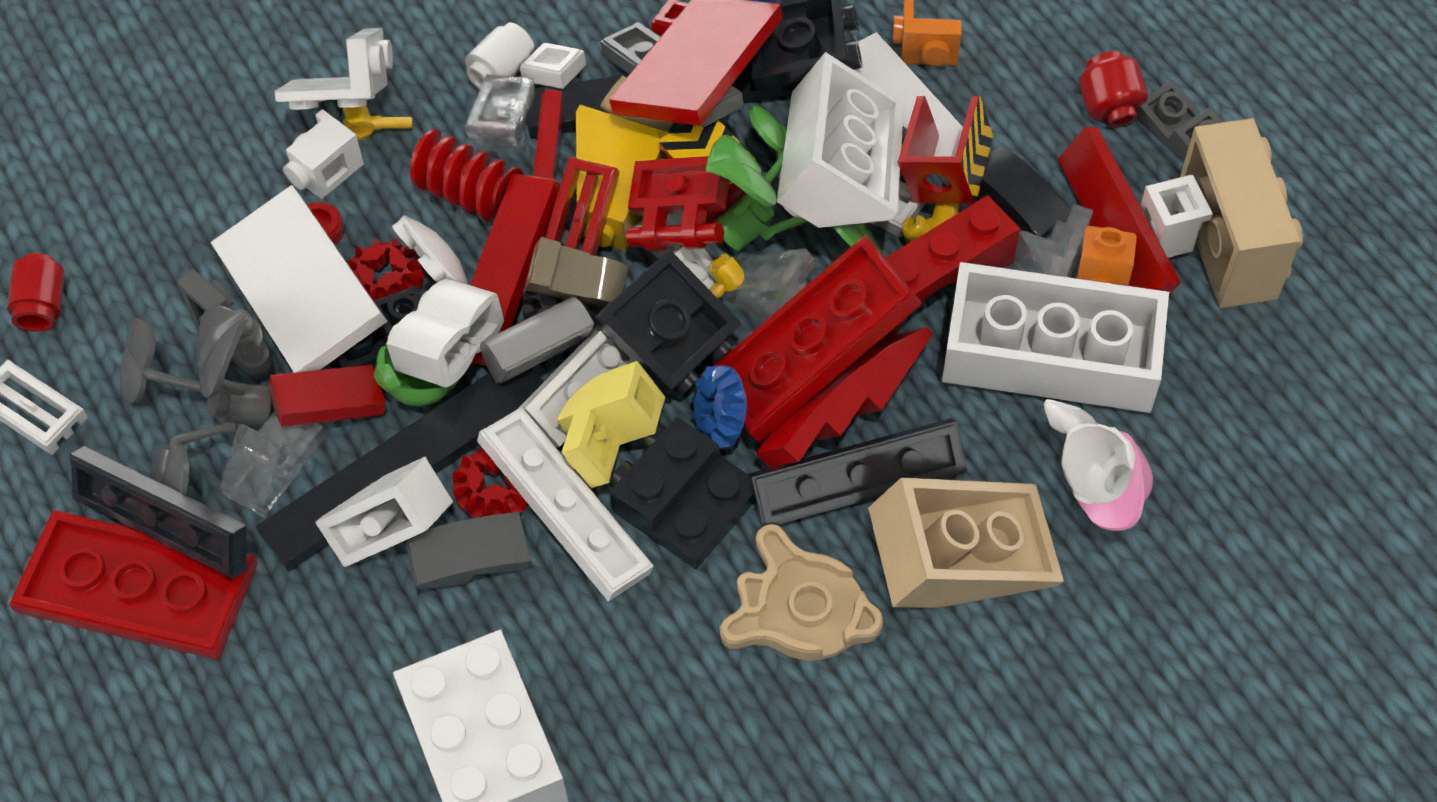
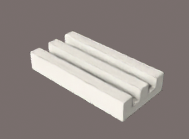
[0,360,88,455]

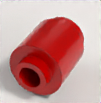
[7,253,65,332]

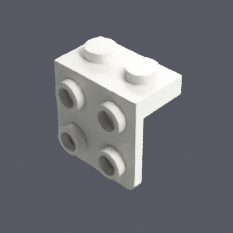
[275,28,393,110]

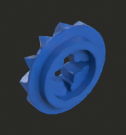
[691,365,747,450]

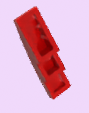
[756,327,933,467]

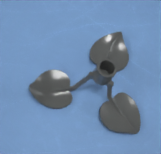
[120,305,271,495]

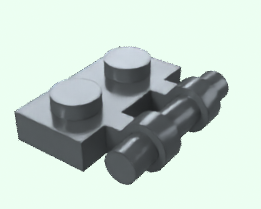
[177,269,272,382]

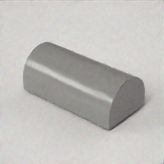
[480,297,594,384]

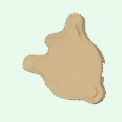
[720,524,883,661]

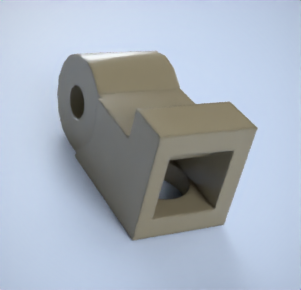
[524,237,629,308]

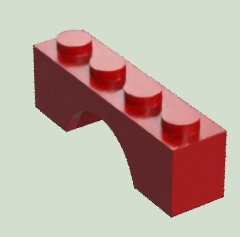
[872,195,1020,347]

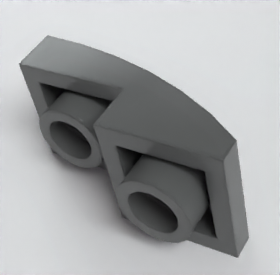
[1136,79,1223,161]
[405,512,531,589]

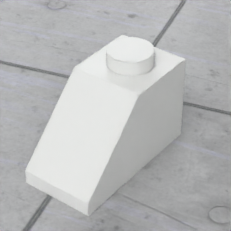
[315,457,453,567]

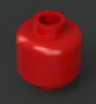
[1079,51,1148,127]

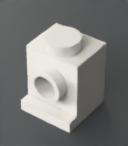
[283,109,364,200]
[1140,174,1213,258]

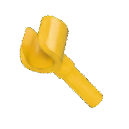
[343,105,412,140]
[708,253,744,299]

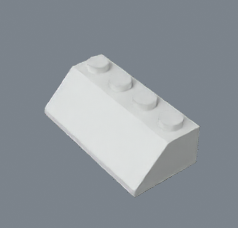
[777,52,904,228]

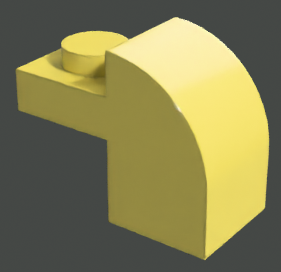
[556,361,665,488]

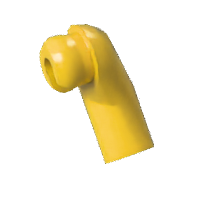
[901,203,961,244]

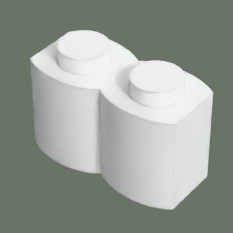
[386,278,504,387]

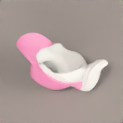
[1044,399,1153,531]

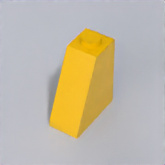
[576,105,670,251]

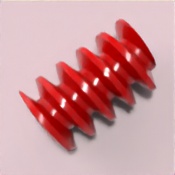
[410,129,523,222]

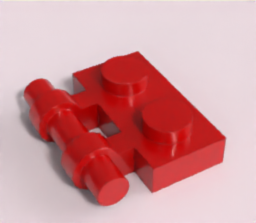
[626,156,730,252]

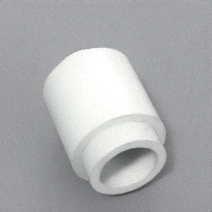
[465,23,534,92]

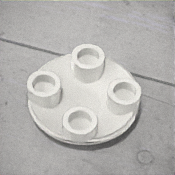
[392,216,468,285]

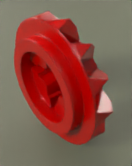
[346,237,424,301]
[452,445,529,518]

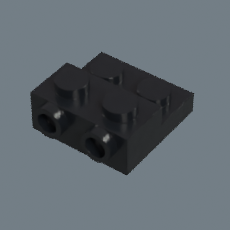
[751,0,863,91]
[594,249,742,398]
[609,417,755,570]

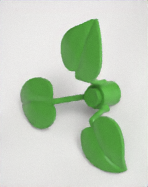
[706,104,883,254]

